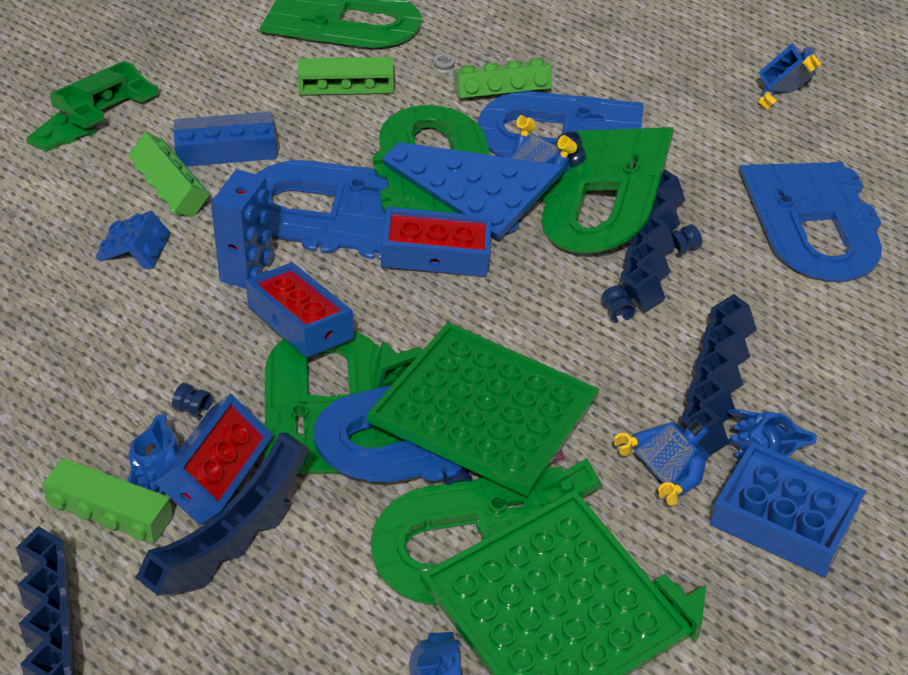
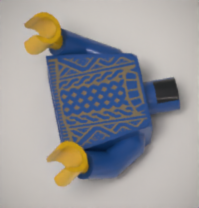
[758,43,821,110]
[510,115,577,179]
[614,419,709,506]

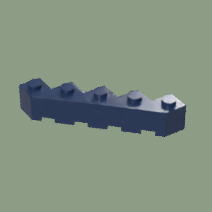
[620,169,686,313]
[681,294,757,456]
[16,526,76,675]

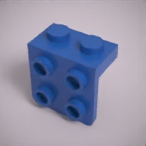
[96,211,170,269]

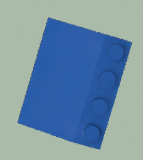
[174,112,277,167]
[710,442,866,578]

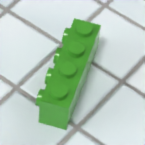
[298,57,394,95]
[453,58,552,98]
[128,131,210,217]
[42,458,173,544]

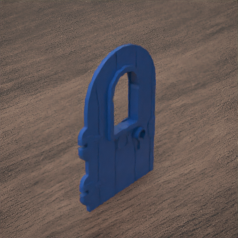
[477,91,644,169]
[257,160,388,260]
[739,162,882,282]
[314,385,462,482]

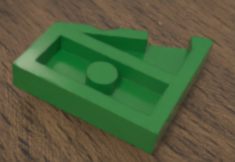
[26,112,96,152]

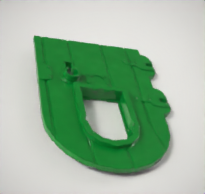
[260,0,422,48]
[372,105,490,214]
[540,127,674,254]
[265,331,406,474]
[371,466,565,606]

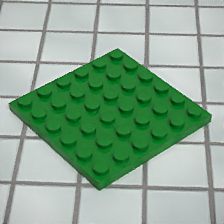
[366,322,599,497]
[420,490,693,675]

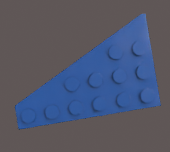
[382,142,563,240]

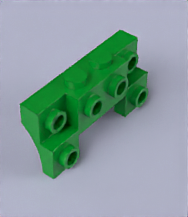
[50,61,159,129]

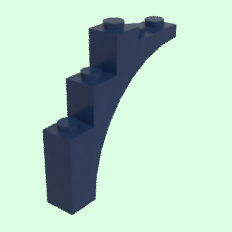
[136,433,309,596]

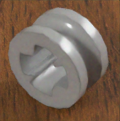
[434,54,455,74]

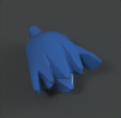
[727,409,817,473]
[127,414,181,494]
[408,632,461,675]

